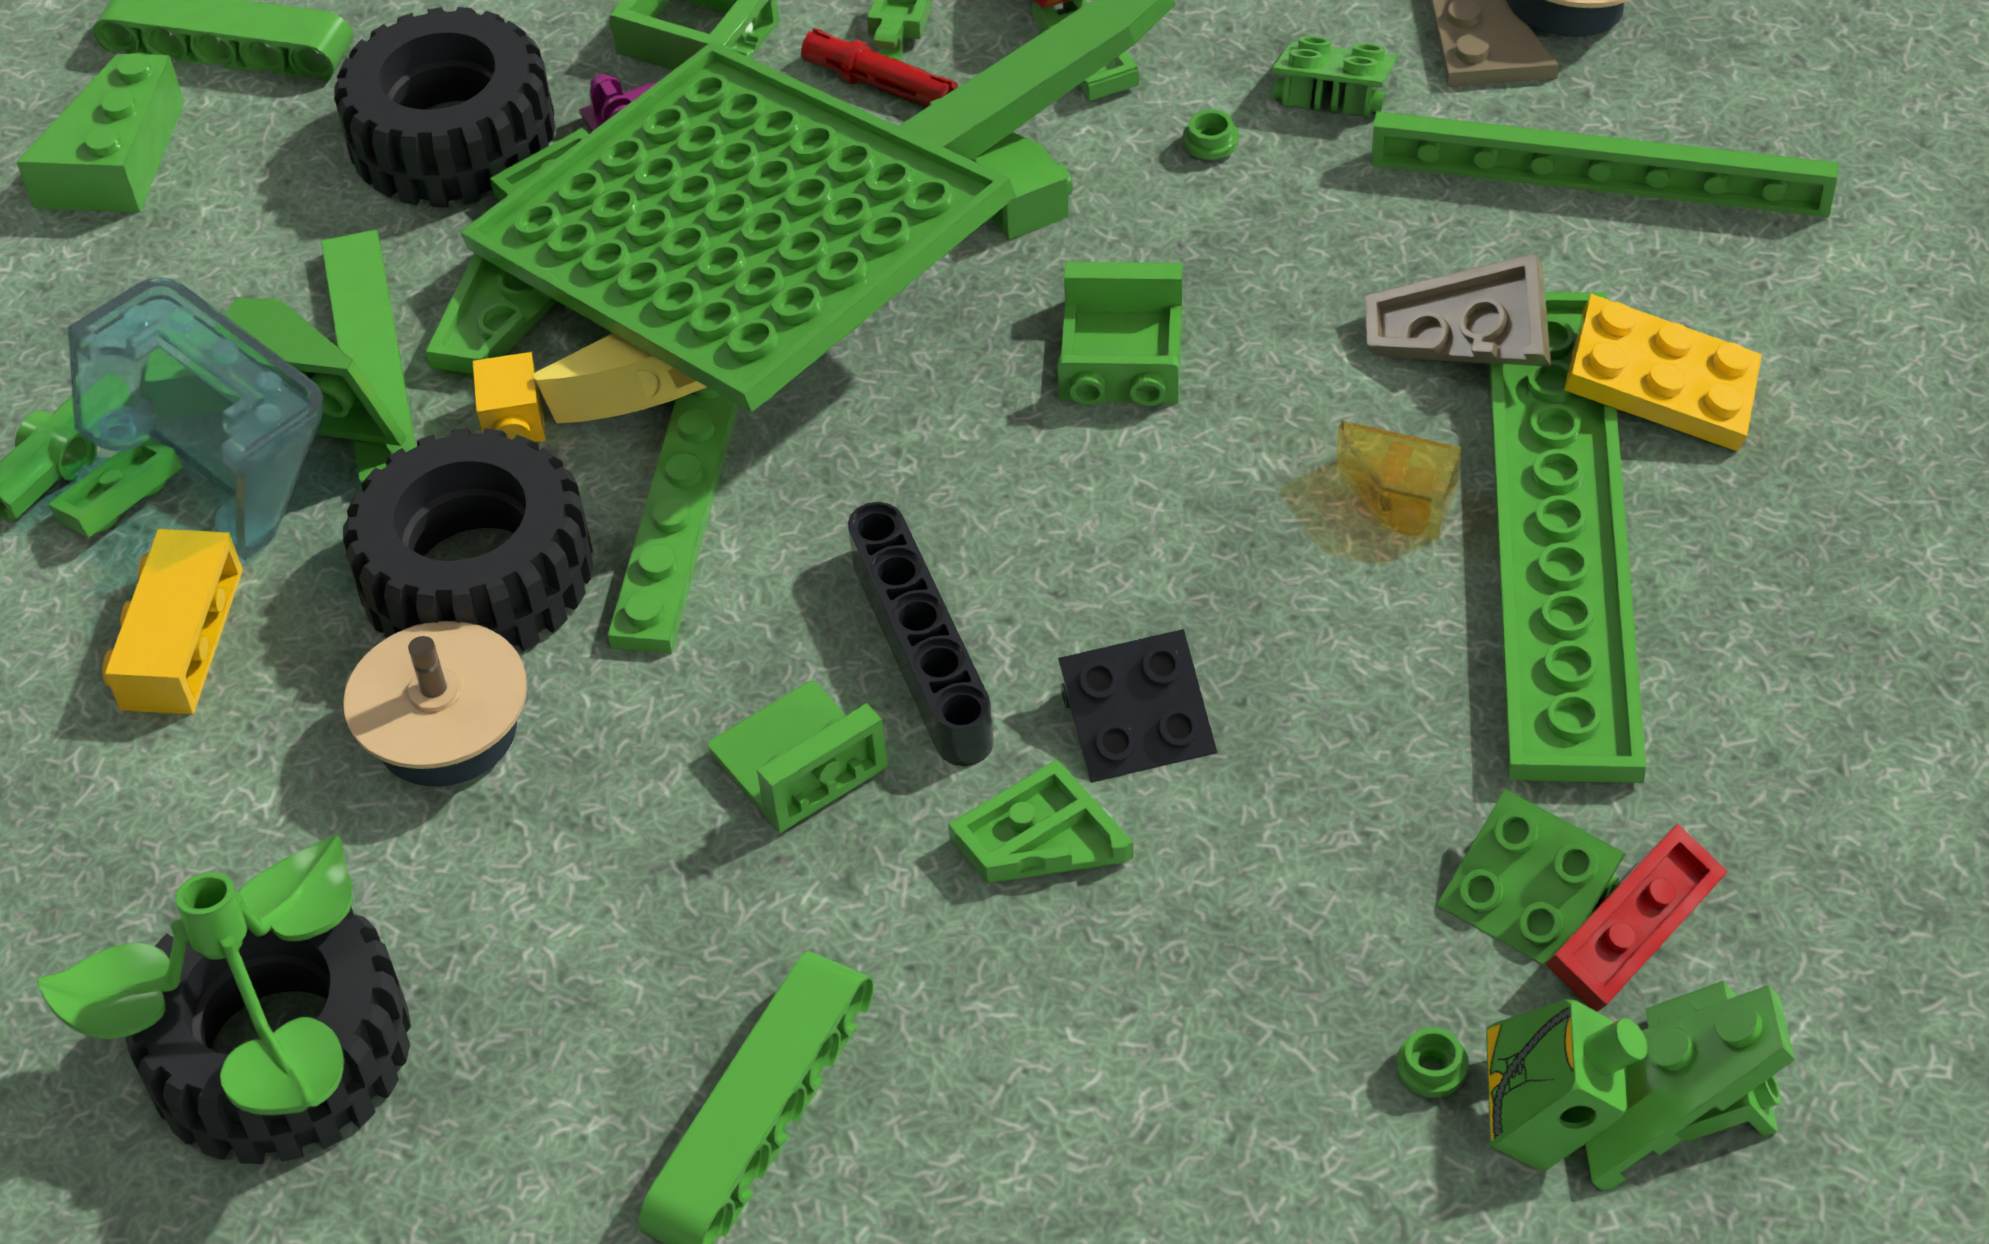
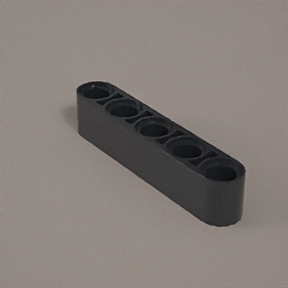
[848,502,994,766]

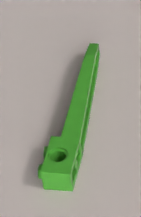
[898,0,1175,160]

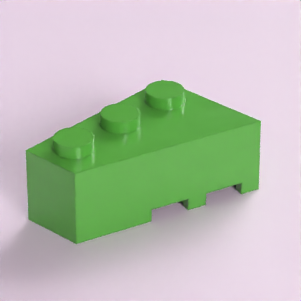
[16,53,184,212]

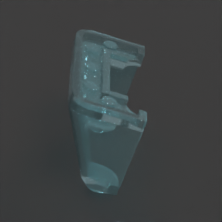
[68,277,323,560]

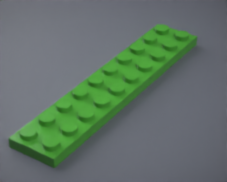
[1488,292,1646,783]

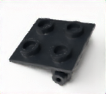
[1058,629,1218,783]

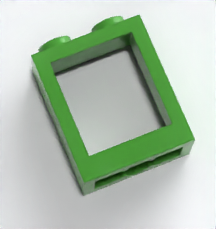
[610,0,780,70]

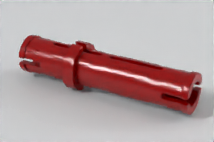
[801,28,958,107]

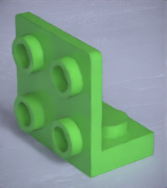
[708,681,888,833]

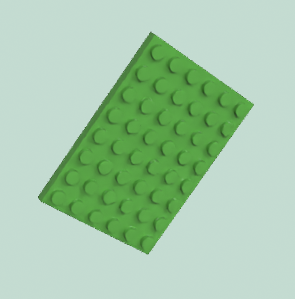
[460,41,1016,412]

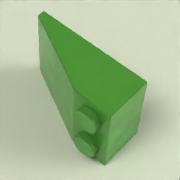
[202,297,406,446]

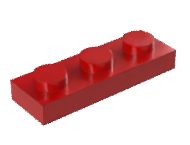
[1545,823,1728,1012]

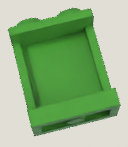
[1057,261,1183,406]

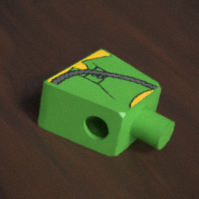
[1486,999,1648,1170]

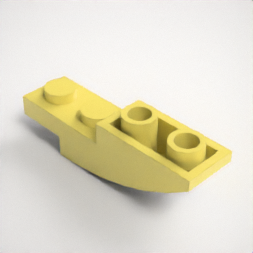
[532,333,706,424]

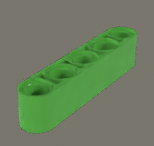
[93,0,353,81]
[638,951,874,1244]

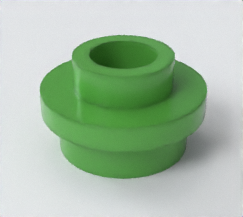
[1183,109,1239,160]
[1396,1027,1469,1098]

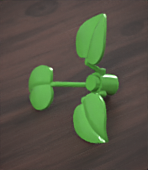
[37,835,353,1115]

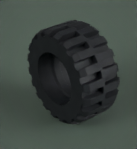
[334,7,555,207]
[343,428,594,651]
[125,907,411,1164]

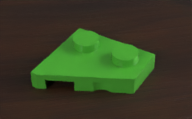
[948,759,1134,883]

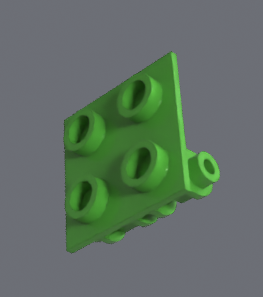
[1272,36,1398,117]
[1437,789,1625,967]

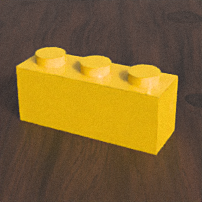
[102,529,243,715]

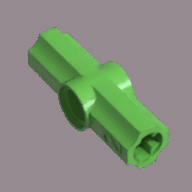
[0,368,137,523]

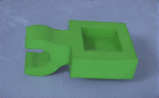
[867,0,932,61]

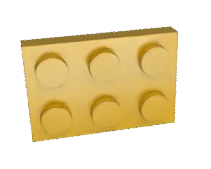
[1564,294,1762,452]

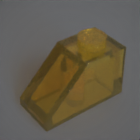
[1336,420,1462,539]

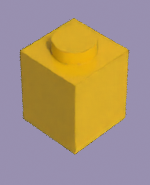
[473,352,546,442]

